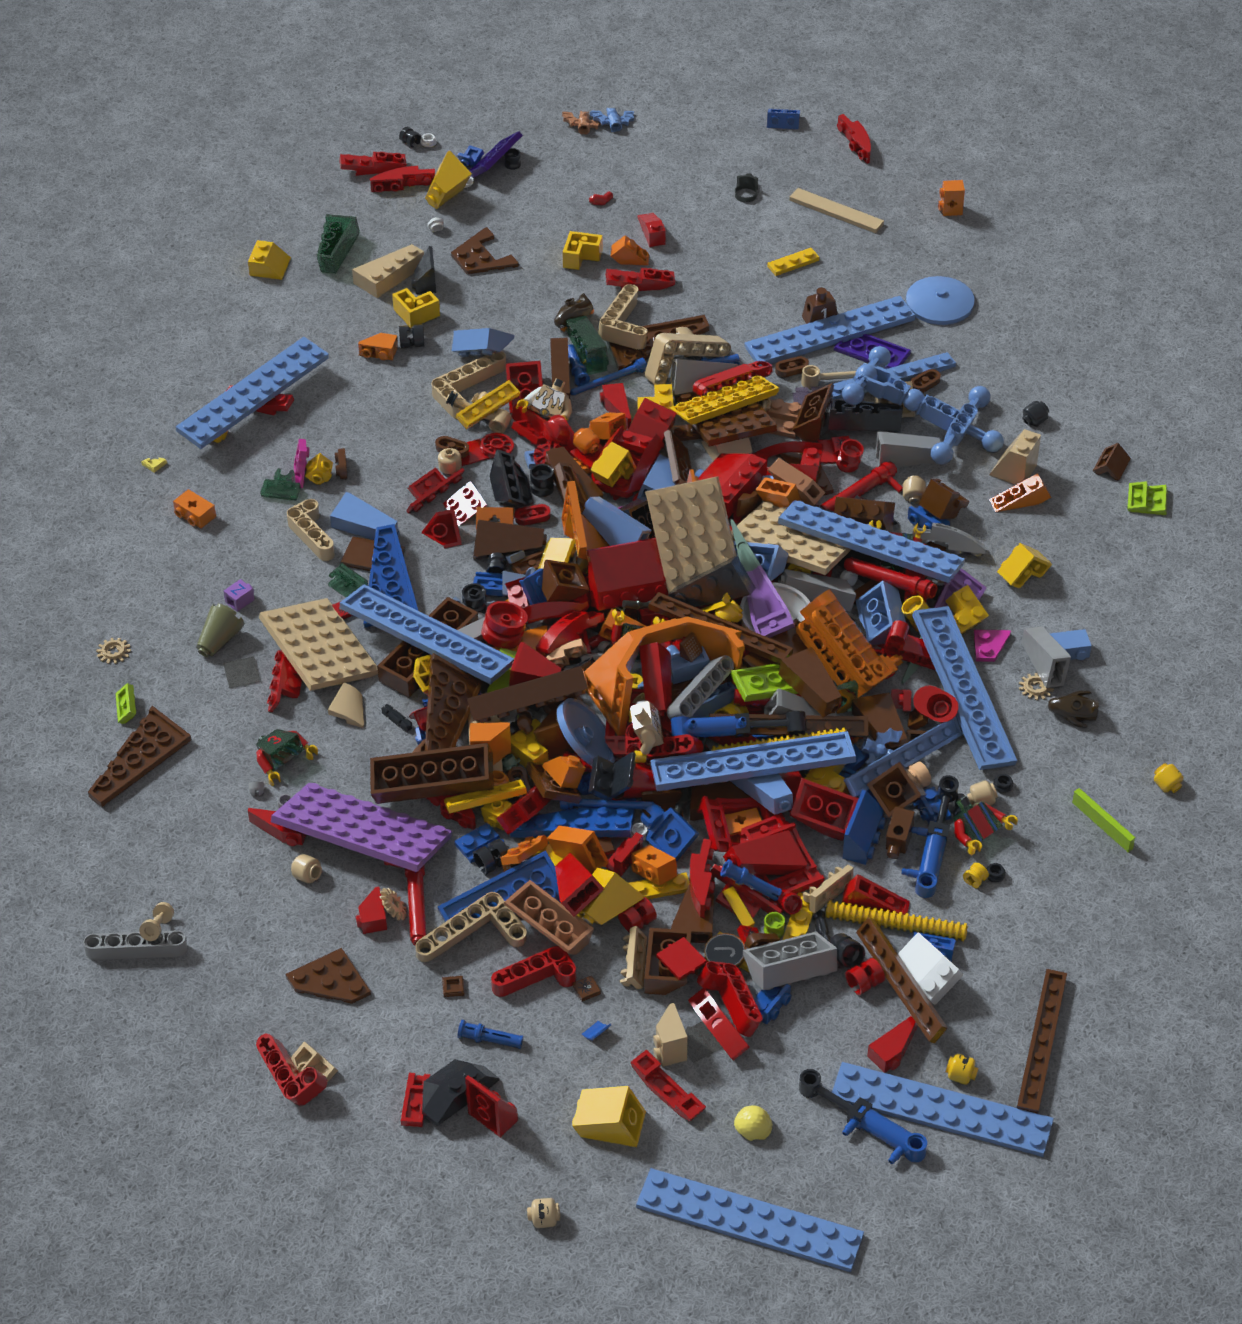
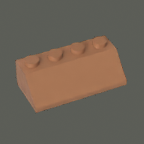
[504,880,594,955]

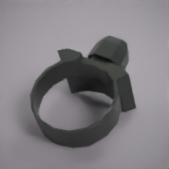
[735,173,758,202]

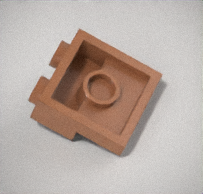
[766,399,802,438]

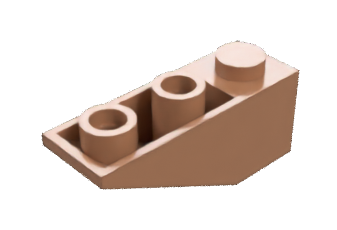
[767,458,825,506]

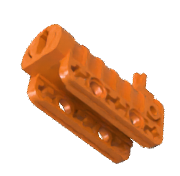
[796,589,903,700]

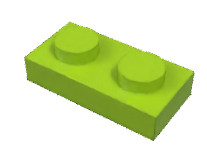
[115,683,136,724]

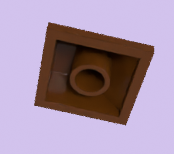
[542,559,590,602]
[867,762,927,818]

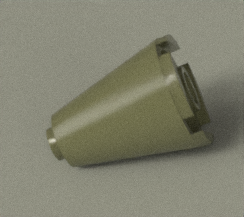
[197,603,245,657]

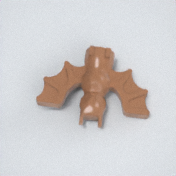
[562,111,605,134]

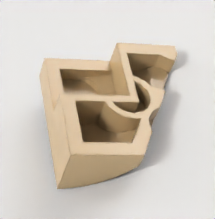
[328,682,364,728]
[291,1041,338,1082]

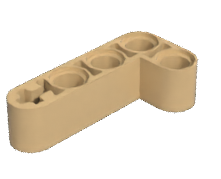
[287,499,335,561]

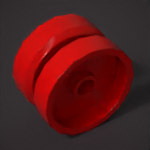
[481,601,528,649]

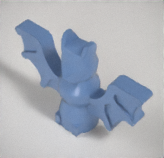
[590,108,634,132]
[861,728,903,765]

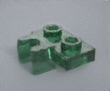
[260,468,301,501]

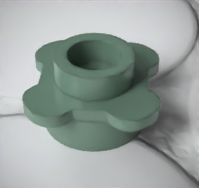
[502,754,521,771]

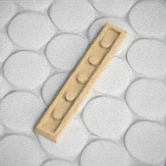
[789,188,884,233]

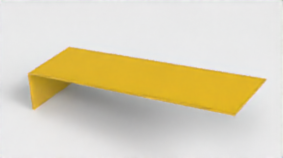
[701,593,731,612]
[722,886,755,927]

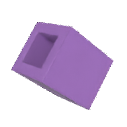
[223,579,254,612]

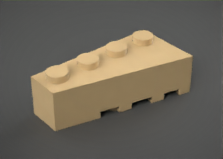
[352,244,424,298]

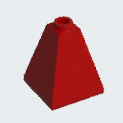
[509,642,562,686]

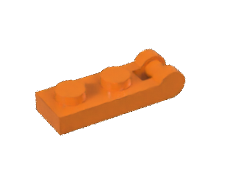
[500,835,548,865]

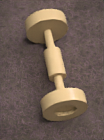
[139,902,174,941]

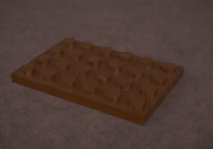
[675,393,777,447]

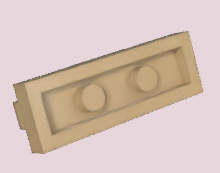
[803,865,854,913]
[620,926,647,989]

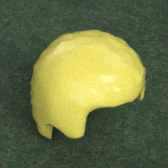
[734,1105,773,1141]

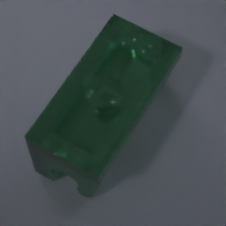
[328,563,368,597]

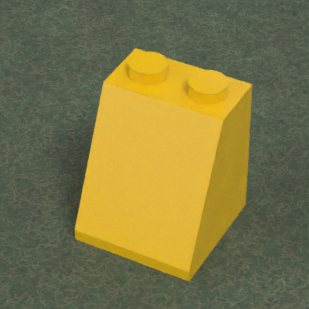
[425,150,472,209]
[577,868,644,925]
[572,1086,646,1147]

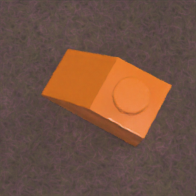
[542,755,585,788]

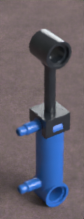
[671,711,807,738]
[901,775,959,898]
[799,1069,927,1164]

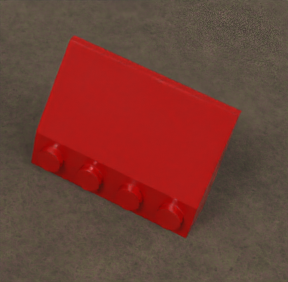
[698,453,767,519]
[587,538,668,611]

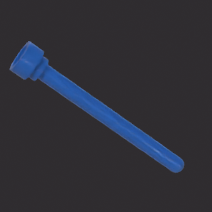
[570,358,647,395]
[560,799,655,810]

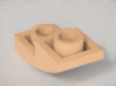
[546,639,587,668]

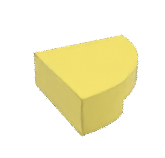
[141,457,167,473]

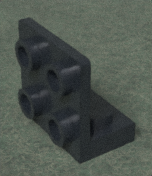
[588,752,636,802]

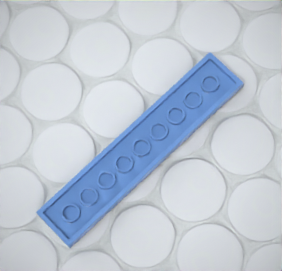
[744,296,915,366]
[176,337,329,449]
[778,500,965,583]
[340,584,514,684]
[912,606,1017,770]
[650,731,856,791]
[832,1062,1054,1157]
[636,1168,864,1272]

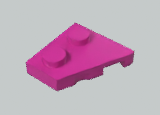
[294,439,310,489]
[974,630,1011,662]

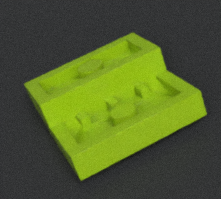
[1127,481,1168,515]

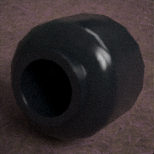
[1022,401,1049,427]

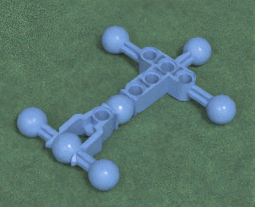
[842,346,1004,465]

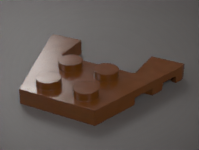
[451,227,519,275]

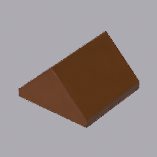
[533,706,574,760]

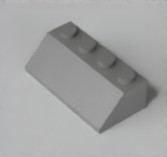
[743,932,837,990]

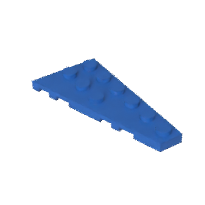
[363,524,418,628]
[510,798,637,838]
[438,851,561,922]

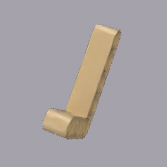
[598,285,647,350]
[645,333,731,385]
[431,351,506,419]
[416,892,527,962]

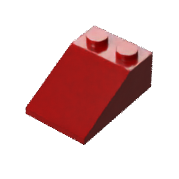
[506,361,543,414]
[628,398,677,443]
[790,778,859,841]
[465,1075,518,1138]

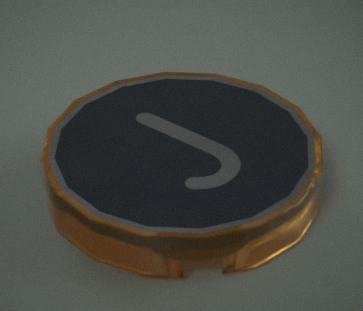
[704,933,745,967]

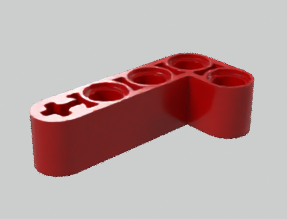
[884,620,936,671]
[625,724,703,764]
[491,946,576,997]
[697,961,763,1037]
[256,1033,328,1106]

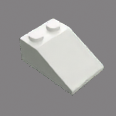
[898,932,964,1005]

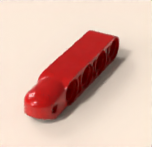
[693,361,773,397]

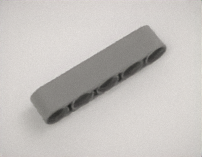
[667,655,734,720]
[83,930,188,960]

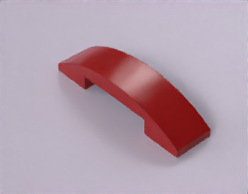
[630,1049,706,1121]

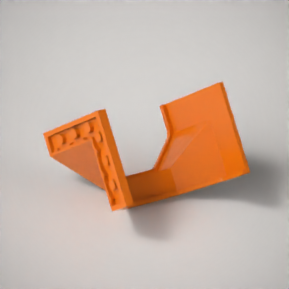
[561,469,698,560]
[584,617,745,736]

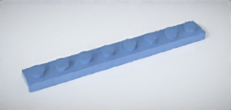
[833,352,956,399]
[843,716,963,797]

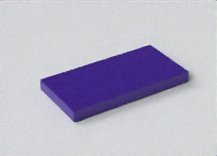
[469,131,523,178]
[834,334,911,369]

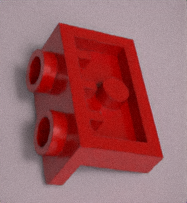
[605,832,643,877]

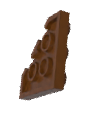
[286,948,371,1004]

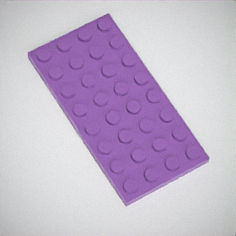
[271,783,452,872]

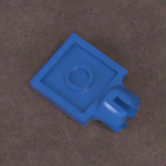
[640,804,699,862]

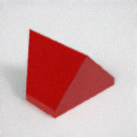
[421,509,462,548]

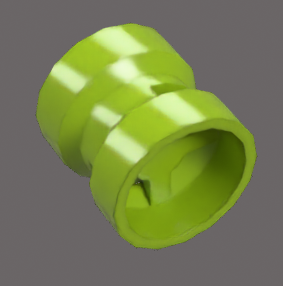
[764,912,785,938]

